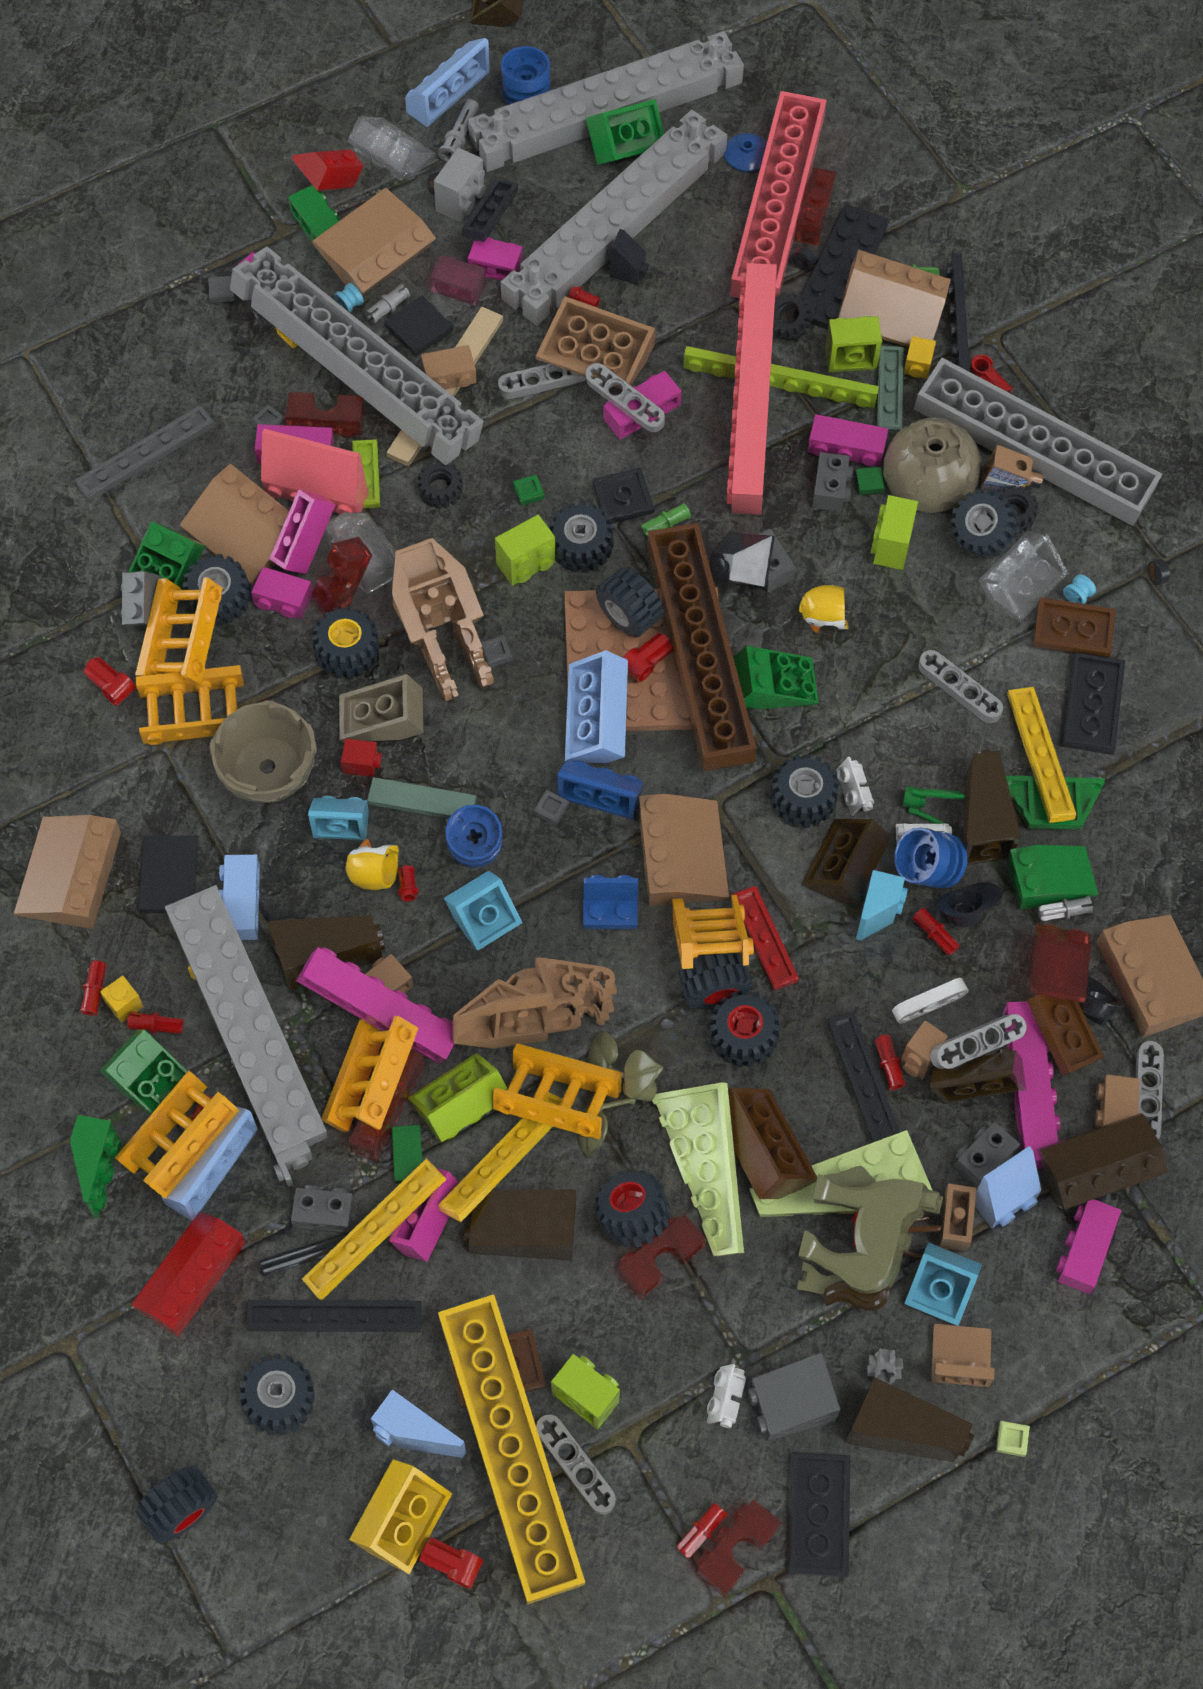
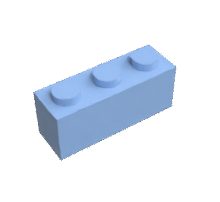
[219,854,260,940]

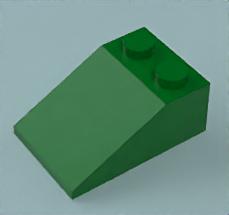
[586,99,664,165]
[1007,845,1099,910]

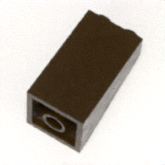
[961,750,1021,865]
[268,916,385,990]
[464,1189,576,1261]
[846,1377,974,1462]

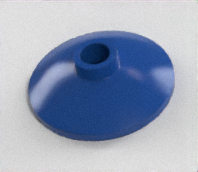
[724,133,767,172]

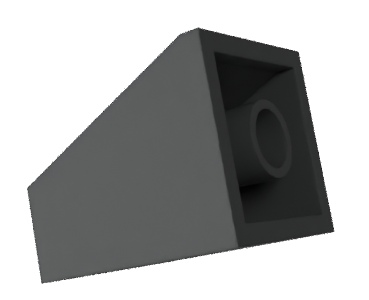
[748,1353,840,1441]

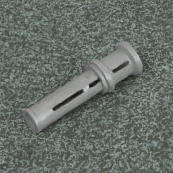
[438,99,479,162]

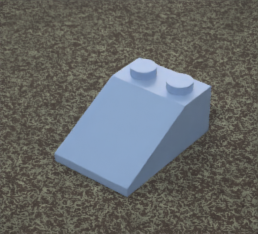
[975,1146,1041,1228]
[371,1390,466,1458]

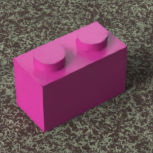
[468,237,523,281]
[251,567,313,619]

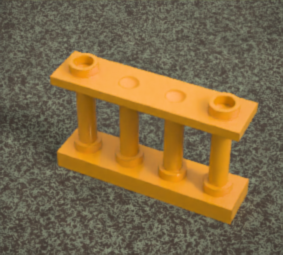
[135,577,223,685]
[136,665,244,745]
[672,895,754,969]
[321,1015,418,1132]
[493,1043,622,1139]
[115,1071,239,1199]

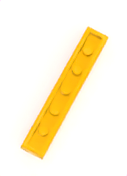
[1007,687,1076,823]
[438,1092,563,1222]
[302,1158,447,1300]

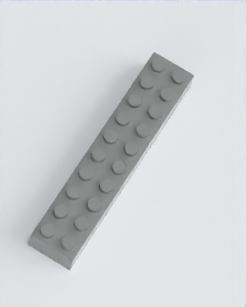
[914,358,1162,526]
[165,885,328,1161]

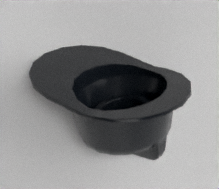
[938,882,1003,927]
[1069,972,1125,1025]

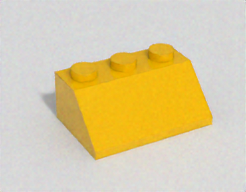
[349,1459,452,1574]

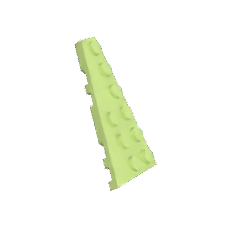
[652,1083,744,1256]
[749,1130,933,1217]

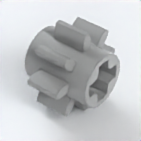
[867,1349,903,1384]

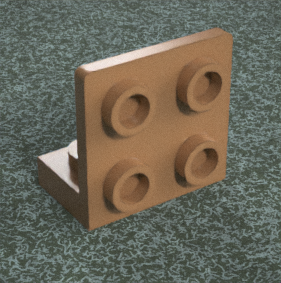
[931,1324,994,1387]

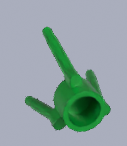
[903,786,966,824]

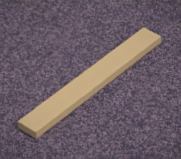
[387,307,503,467]

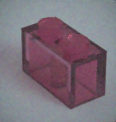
[430,255,486,306]

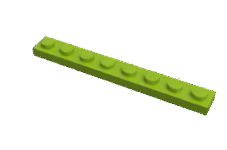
[683,346,879,408]

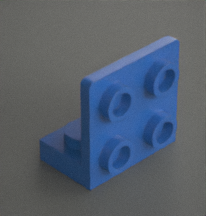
[583,875,638,929]

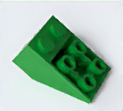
[120,521,206,591]
[733,646,819,709]
[99,1029,188,1115]
[70,1115,122,1218]

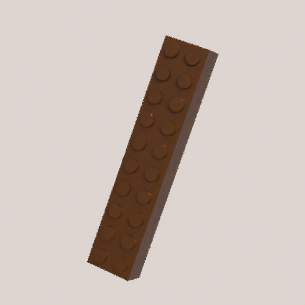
[647,523,757,772]

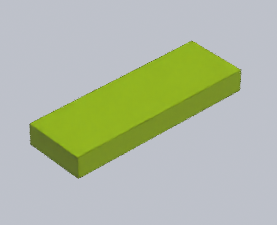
[352,439,380,508]

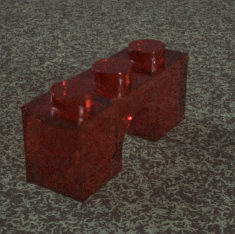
[795,167,836,246]
[286,392,365,436]
[311,536,372,613]
[618,1214,707,1300]
[696,1499,782,1598]

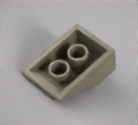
[339,674,424,742]

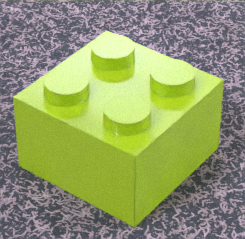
[825,316,882,372]
[871,495,918,570]
[495,514,555,586]
[551,1354,620,1430]

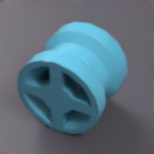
[333,283,364,313]
[1063,574,1096,604]

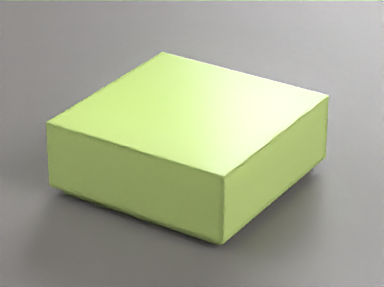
[996,1421,1030,1457]

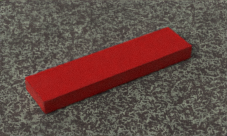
[731,886,799,991]

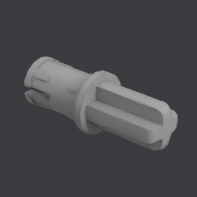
[1038,896,1093,921]

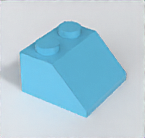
[308,796,369,840]
[856,870,908,940]
[444,871,522,951]
[904,1242,982,1326]

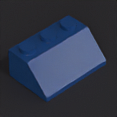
[558,760,643,820]

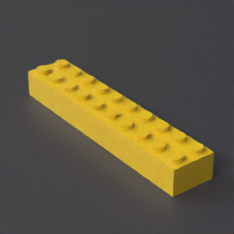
[438,1294,585,1604]

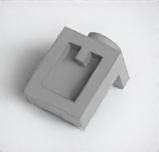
[273,1142,313,1187]

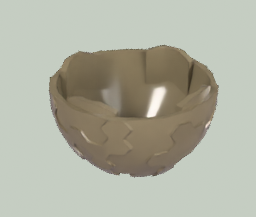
[883,418,982,513]
[210,701,317,803]

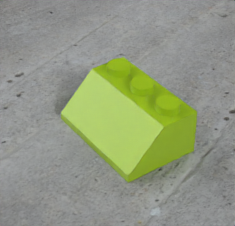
[408,1053,507,1142]

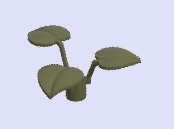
[577,1031,664,1158]

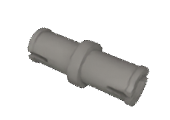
[364,284,410,324]

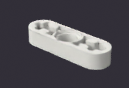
[892,978,969,1024]

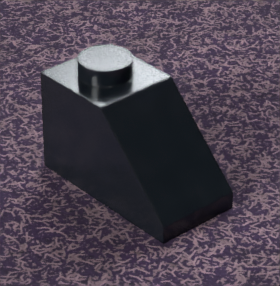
[610,229,649,285]

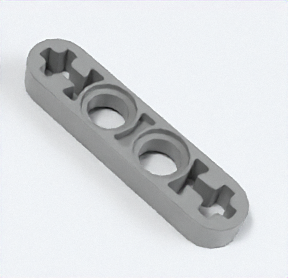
[585,363,665,432]
[498,364,586,399]
[918,650,1003,723]
[930,1014,1027,1069]
[1135,1041,1164,1139]
[536,1415,616,1515]

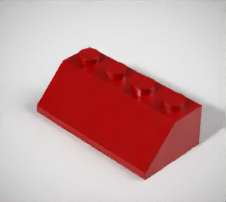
[131,1211,246,1337]

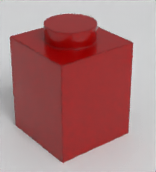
[341,739,382,777]

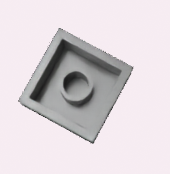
[434,148,486,223]

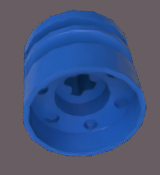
[501,46,551,105]
[446,804,502,868]
[895,827,967,889]

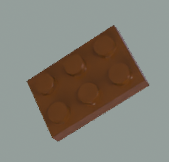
[1033,597,1116,658]
[1027,982,1104,1076]
[448,1329,546,1408]

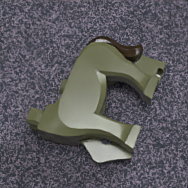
[797,1166,943,1311]

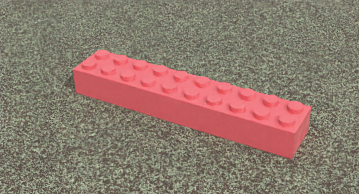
[730,91,827,302]
[727,263,777,515]

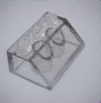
[347,116,436,180]
[324,512,396,595]
[979,532,1069,622]

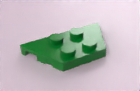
[1006,776,1105,830]

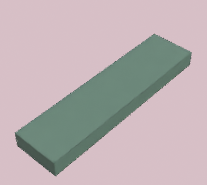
[877,346,904,434]
[367,777,477,819]

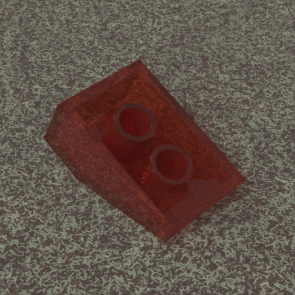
[1030,924,1091,1003]

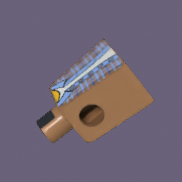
[979,445,1043,493]

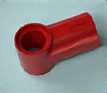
[970,354,1013,393]
[623,633,673,682]
[83,657,136,706]
[419,1537,484,1589]

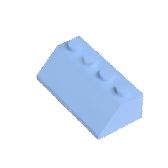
[405,38,490,127]
[565,650,628,763]
[161,1107,258,1221]

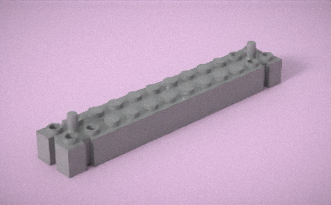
[468,31,744,172]
[501,110,727,326]
[230,246,484,465]

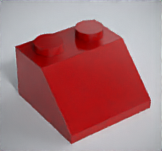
[292,149,364,191]

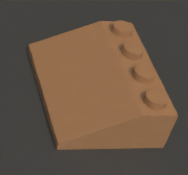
[312,188,436,297]
[838,250,951,348]
[536,296,655,390]
[180,464,289,586]
[638,794,729,906]
[14,815,121,929]
[1097,915,1203,1038]

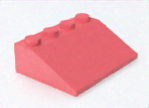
[261,429,369,519]

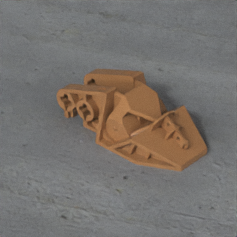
[392,538,494,702]
[452,957,617,1049]

